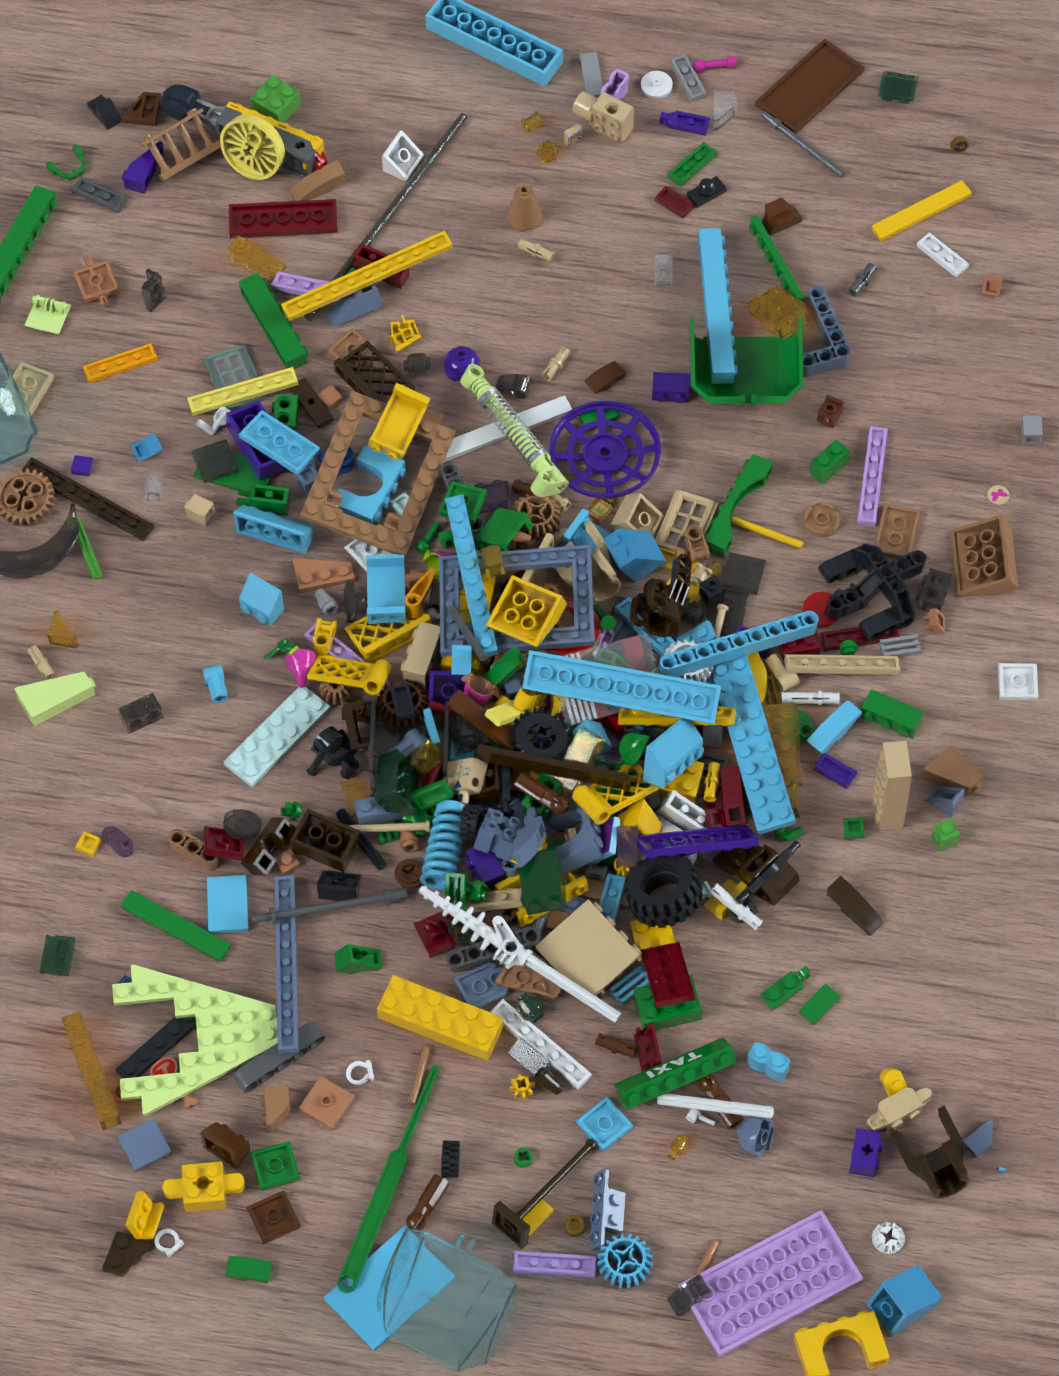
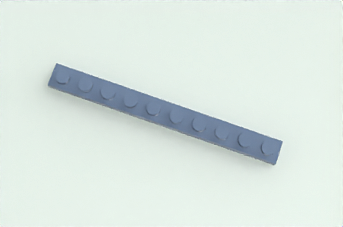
[274,875,299,1054]

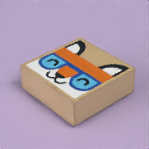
[564,123,582,146]

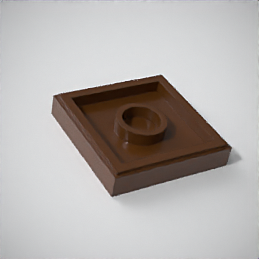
[247,1190,301,1244]

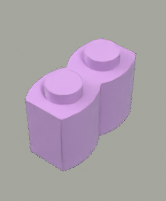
[601,69,629,100]

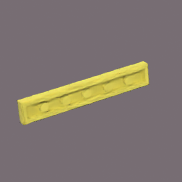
[187,367,299,416]

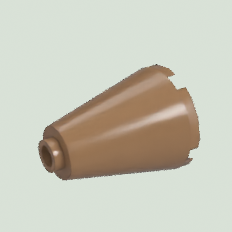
[507,184,543,231]

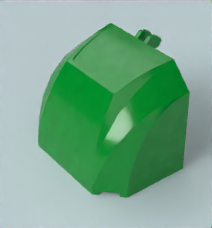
[689,317,803,406]

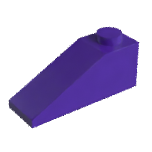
[122,141,165,194]

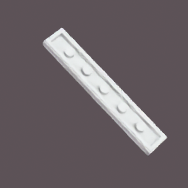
[490,999,592,1090]

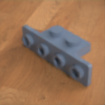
[589,1168,625,1251]

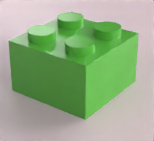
[250,75,301,123]

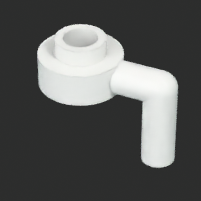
[196,406,231,435]

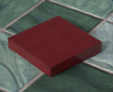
[203,826,244,861]

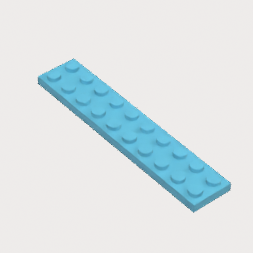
[522,650,721,724]
[712,655,796,835]

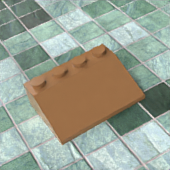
[950,514,1019,597]

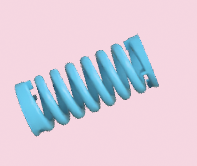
[420,800,465,890]

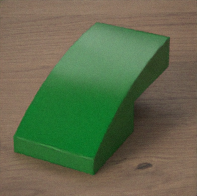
[225,1256,272,1284]

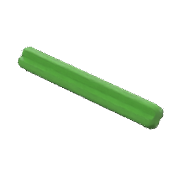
[70,516,102,580]

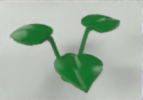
[572,733,649,818]

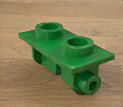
[451,880,491,902]

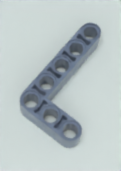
[803,285,850,377]

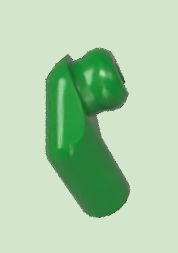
[774,826,804,842]

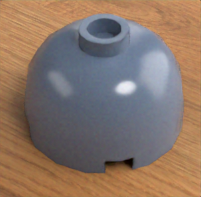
[737,1116,775,1157]

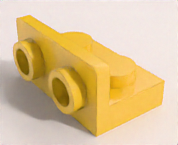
[125,1191,164,1239]

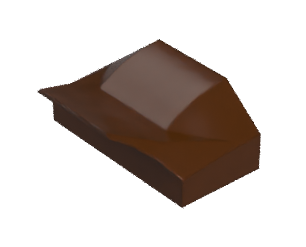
[762,197,802,236]

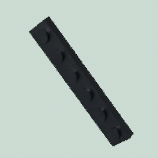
[115,1017,196,1079]

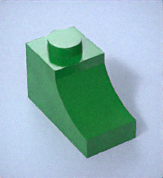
[334,944,382,974]

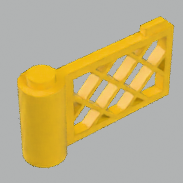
[307,655,392,695]
[572,763,659,825]

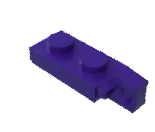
[659,110,710,136]

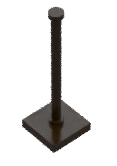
[492,1139,597,1249]

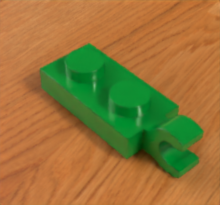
[760,966,811,1011]

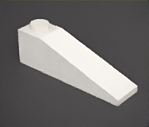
[656,790,707,830]

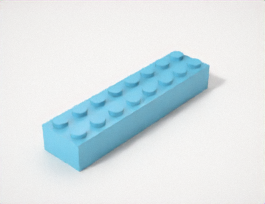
[425,0,563,87]

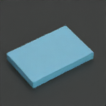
[207,875,249,934]

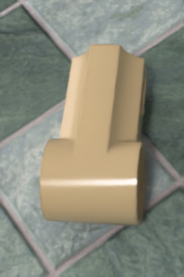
[765,653,800,692]

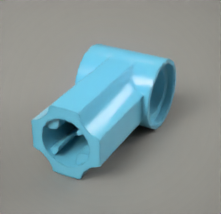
[202,664,228,703]

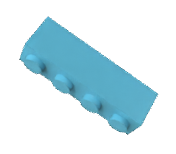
[233,505,314,554]
[643,718,704,788]

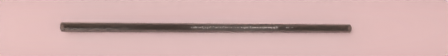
[304,113,468,321]

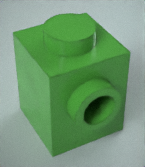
[931,818,960,851]

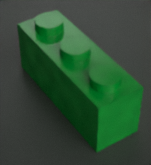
[861,689,924,739]

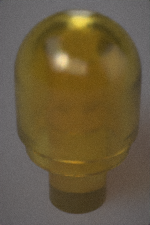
[668,1134,690,1160]

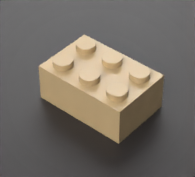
[401,621,441,692]

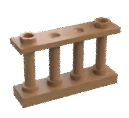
[139,108,221,182]

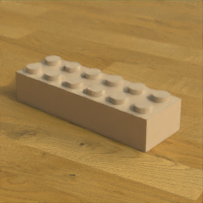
[872,741,912,831]

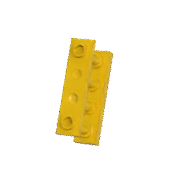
[495,871,589,927]

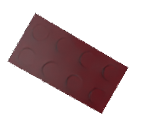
[640,942,695,1008]

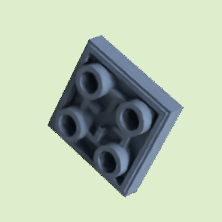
[117,1118,172,1172]

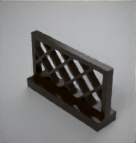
[334,340,415,404]

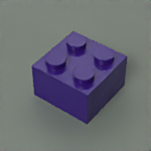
[429,669,465,709]

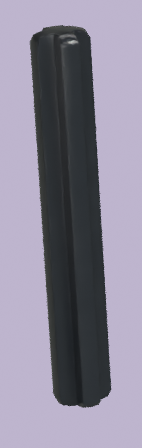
[336,808,387,871]

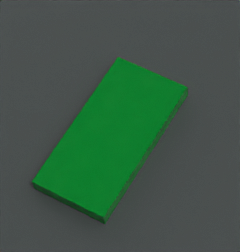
[193,445,273,491]

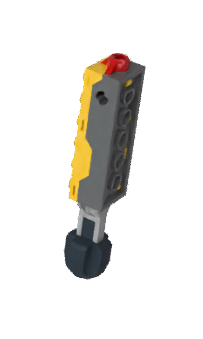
[161,84,327,178]

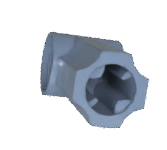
[388,728,429,765]

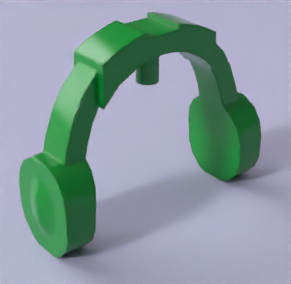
[46,144,85,181]

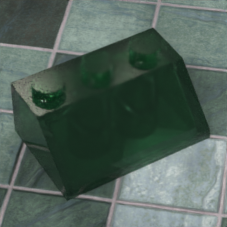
[375,749,419,816]

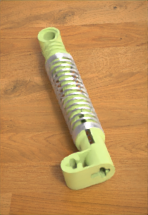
[460,364,569,497]

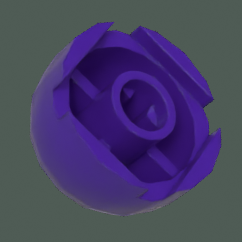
[444,346,480,382]

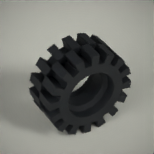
[460,805,485,841]
[441,1140,460,1178]

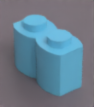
[747,1042,790,1082]

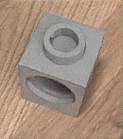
[1021,415,1043,445]

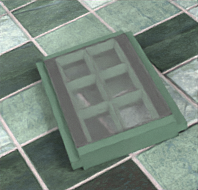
[204,345,267,411]

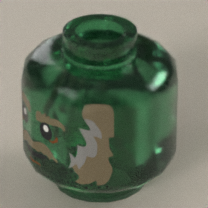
[516,993,545,1023]

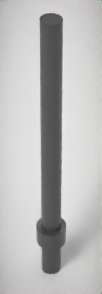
[761,111,845,178]

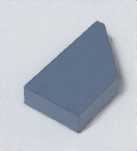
[963,1119,993,1158]

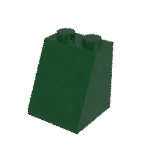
[519,847,566,915]

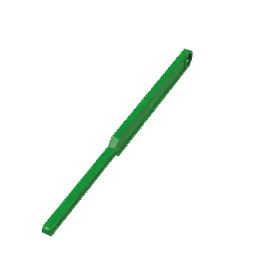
[337,1065,439,1293]

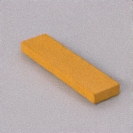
[82,343,158,384]

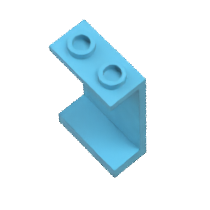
[366,554,406,624]

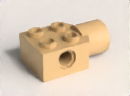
[572,91,634,143]

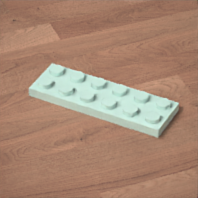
[224,687,331,788]

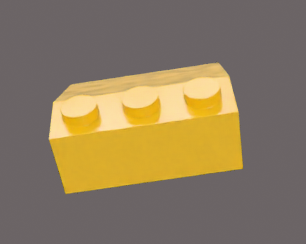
[486,575,567,648]

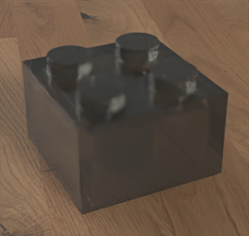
[450,714,495,753]

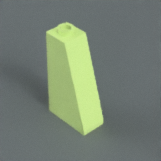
[14,672,96,726]

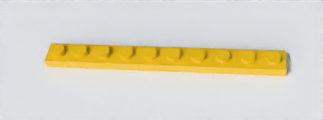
[281,231,453,322]

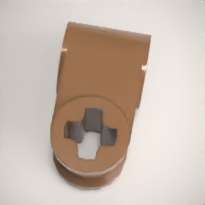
[684,525,710,563]

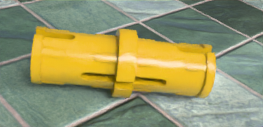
[703,762,721,802]

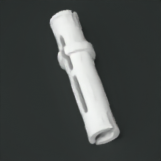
[782,690,840,706]
[709,883,763,931]

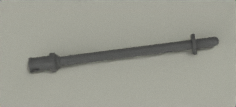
[252,887,407,925]

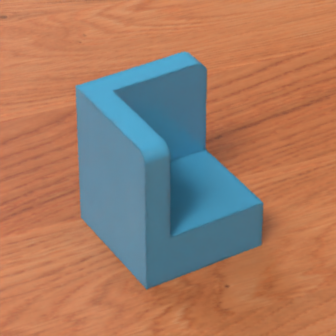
[130,433,162,462]

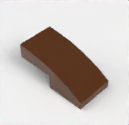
[584,361,627,394]

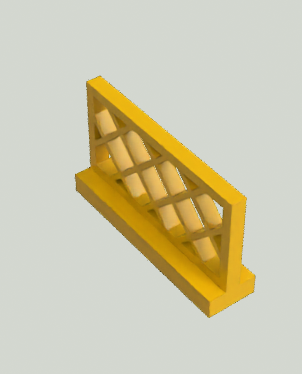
[344,594,432,663]

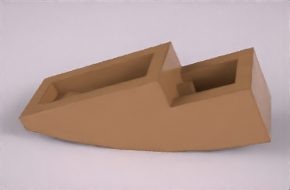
[290,160,346,201]

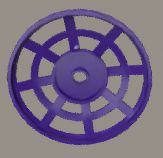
[550,401,661,499]

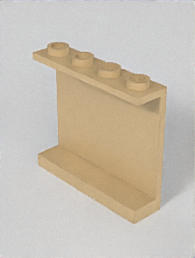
[535,899,643,1008]

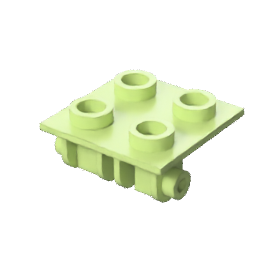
[25,295,71,335]

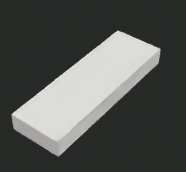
[917,232,969,278]

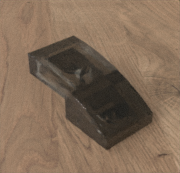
[667,1274,710,1317]

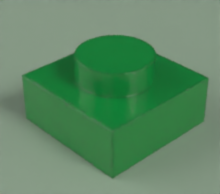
[843,817,865,839]

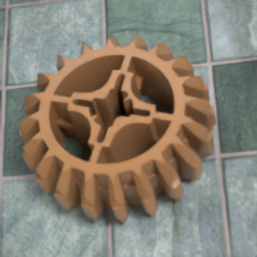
[511,494,561,540]

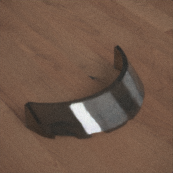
[0,503,80,579]

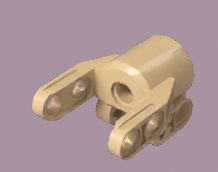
[555,520,621,604]

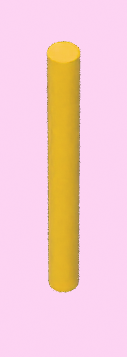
[731,517,804,549]

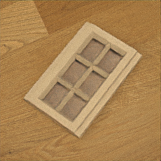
[655,490,718,555]

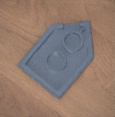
[453,962,509,1008]

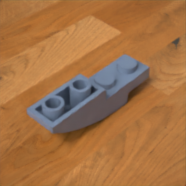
[511,807,546,868]

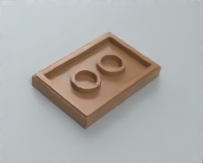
[875,503,921,559]

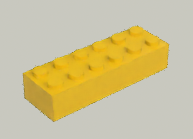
[377,975,504,1061]

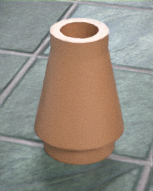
[400,831,420,853]

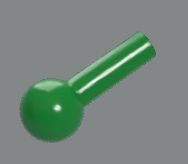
[416,521,441,554]

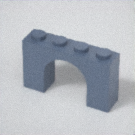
[547,794,604,874]

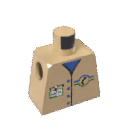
[448,758,488,805]

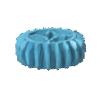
[597,1233,653,1289]

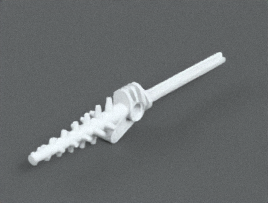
[419,885,621,1023]

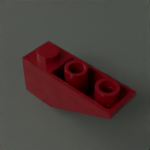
[720,766,749,826]

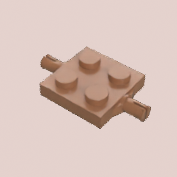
[73,255,119,308]

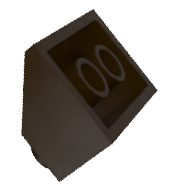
[290,809,360,873]

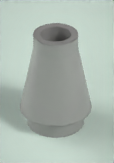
[315,589,338,616]

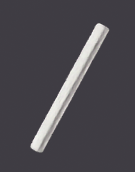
[657,1094,774,1119]

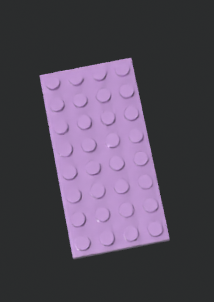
[678,1210,863,1358]

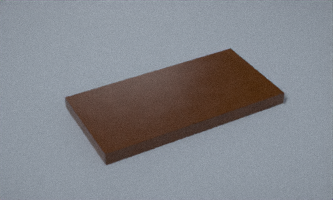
[755,39,865,134]

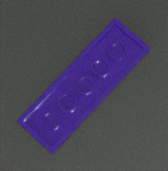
[634,824,759,859]

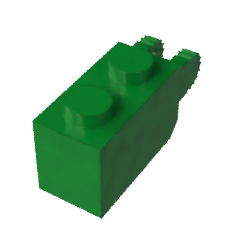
[236,484,291,515]

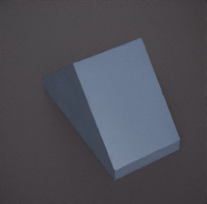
[927,786,965,817]

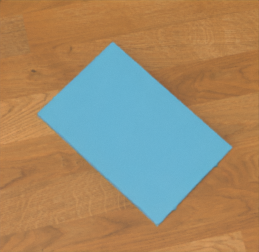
[323,1225,456,1351]

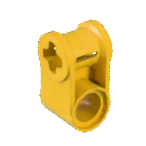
[313,618,337,656]
[512,686,547,712]

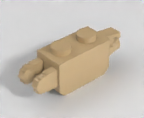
[866,1087,932,1132]

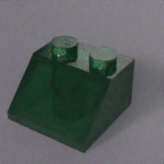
[878,71,919,104]

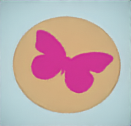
[987,485,1010,505]

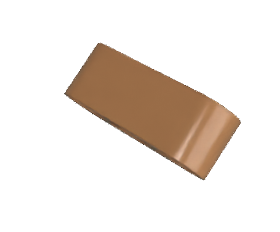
[168,829,220,871]

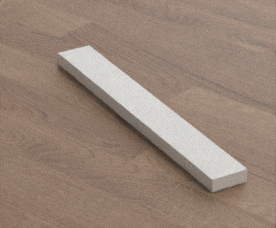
[443,395,572,463]

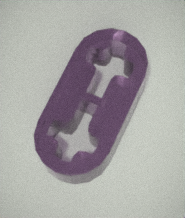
[102,826,134,858]

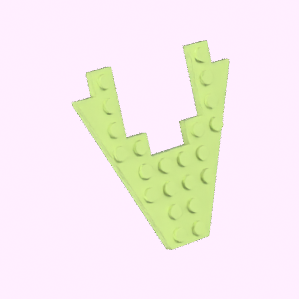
[112,965,278,1117]

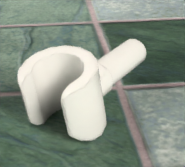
[686,1109,716,1126]

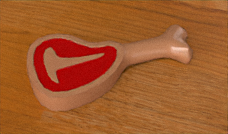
[150,1057,198,1110]

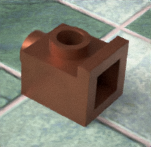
[817,395,844,428]

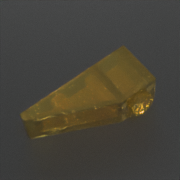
[228,235,286,279]

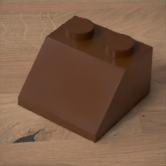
[200,1122,251,1169]

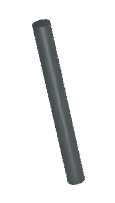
[447,605,487,661]

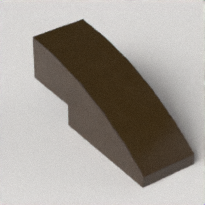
[827,876,883,936]

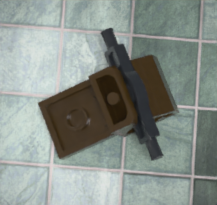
[451,744,530,816]
[712,840,801,906]

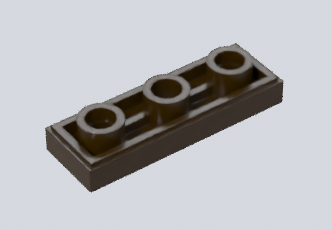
[289,378,334,428]

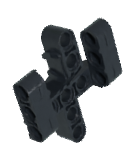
[818,543,927,642]

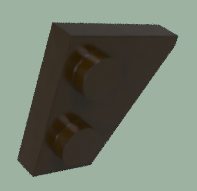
[102,1231,155,1277]

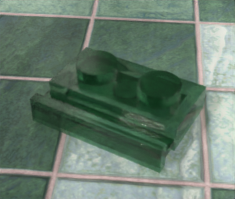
[39,934,76,977]

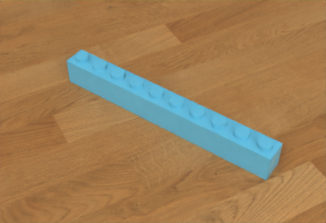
[698,228,738,384]

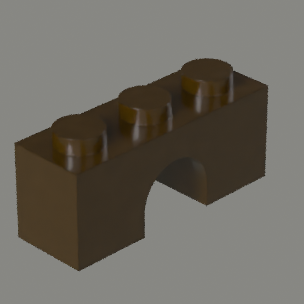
[241,817,296,876]

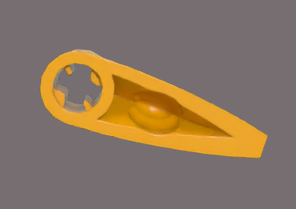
[405,567,436,619]

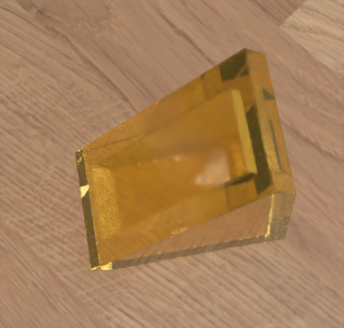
[47,610,79,649]

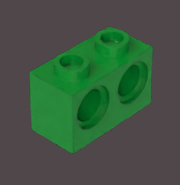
[272,394,299,432]
[521,773,564,820]

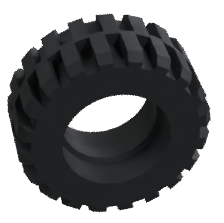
[624,854,703,928]

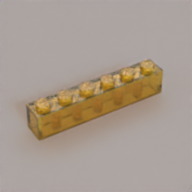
[61,1011,122,1131]

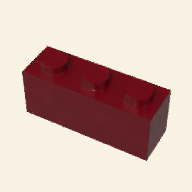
[353,243,410,289]

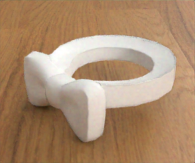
[346,1060,375,1085]
[154,1229,184,1258]

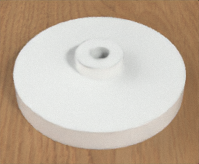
[641,71,672,99]

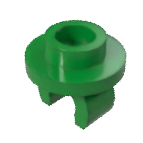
[280,801,302,821]

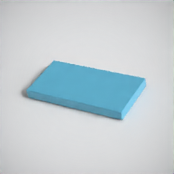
[239,410,321,475]

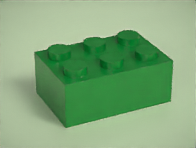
[633,975,702,1031]

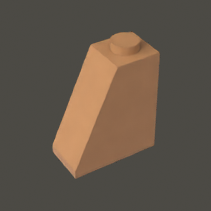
[922,745,984,796]

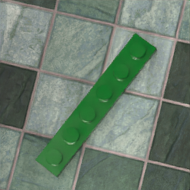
[749,215,804,310]

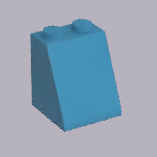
[603,529,667,582]
[867,1265,943,1337]

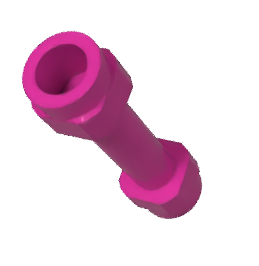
[694,56,737,72]

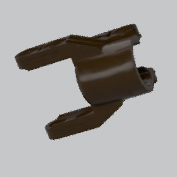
[630,554,692,637]
[890,1105,970,1199]

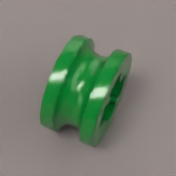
[514,1148,533,1168]

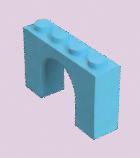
[332,445,407,525]

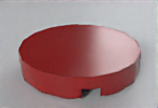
[802,592,838,628]

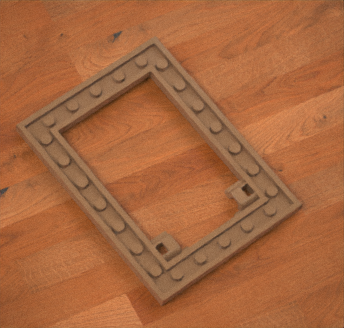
[300,391,456,558]

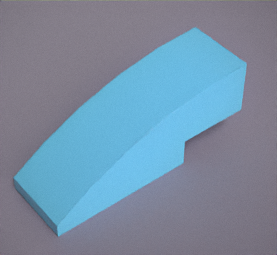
[807,700,863,754]

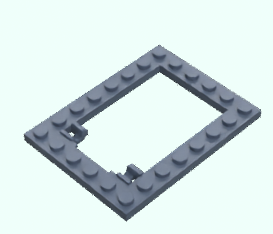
[439,545,595,657]

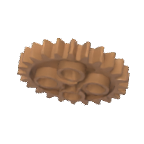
[0,468,55,527]

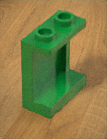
[473,508,533,553]

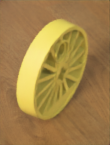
[220,114,285,180]

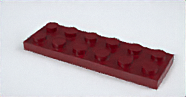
[229,199,338,238]

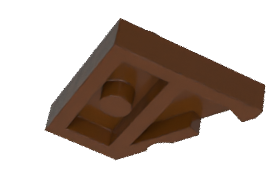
[121,92,162,126]

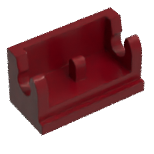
[634,1024,661,1072]

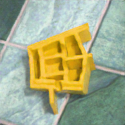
[390,315,421,354]

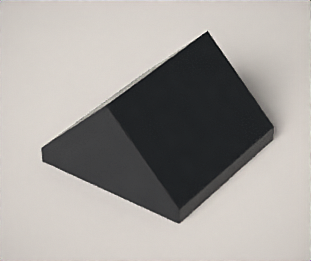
[317,870,362,901]

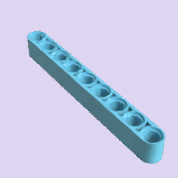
[658,611,819,677]

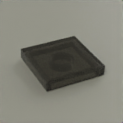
[191,439,239,483]
[721,552,766,595]

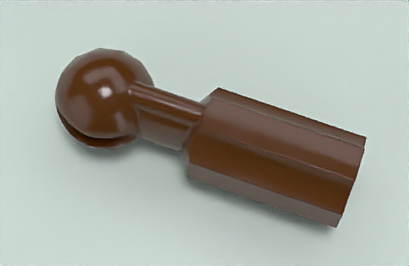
[514,772,569,815]
[698,1074,744,1129]
[406,1174,449,1232]

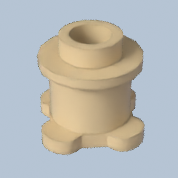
[690,563,712,588]

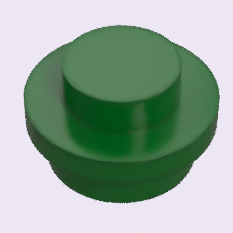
[839,640,858,655]

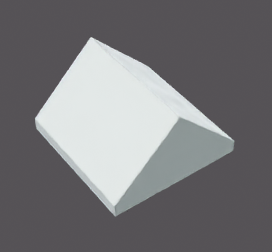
[382,130,424,181]

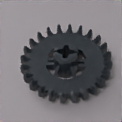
[509,707,573,760]

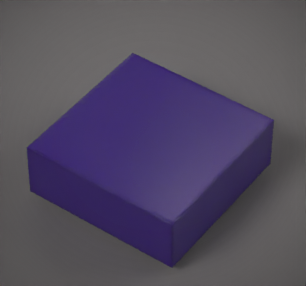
[71,455,93,477]

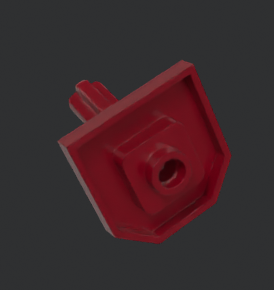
[414,912,462,958]

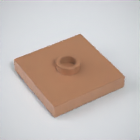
[299,1076,355,1130]

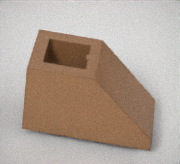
[261,1085,291,1133]

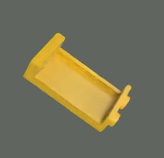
[368,383,430,461]

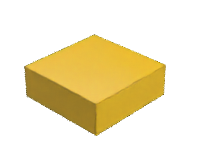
[75,831,102,857]

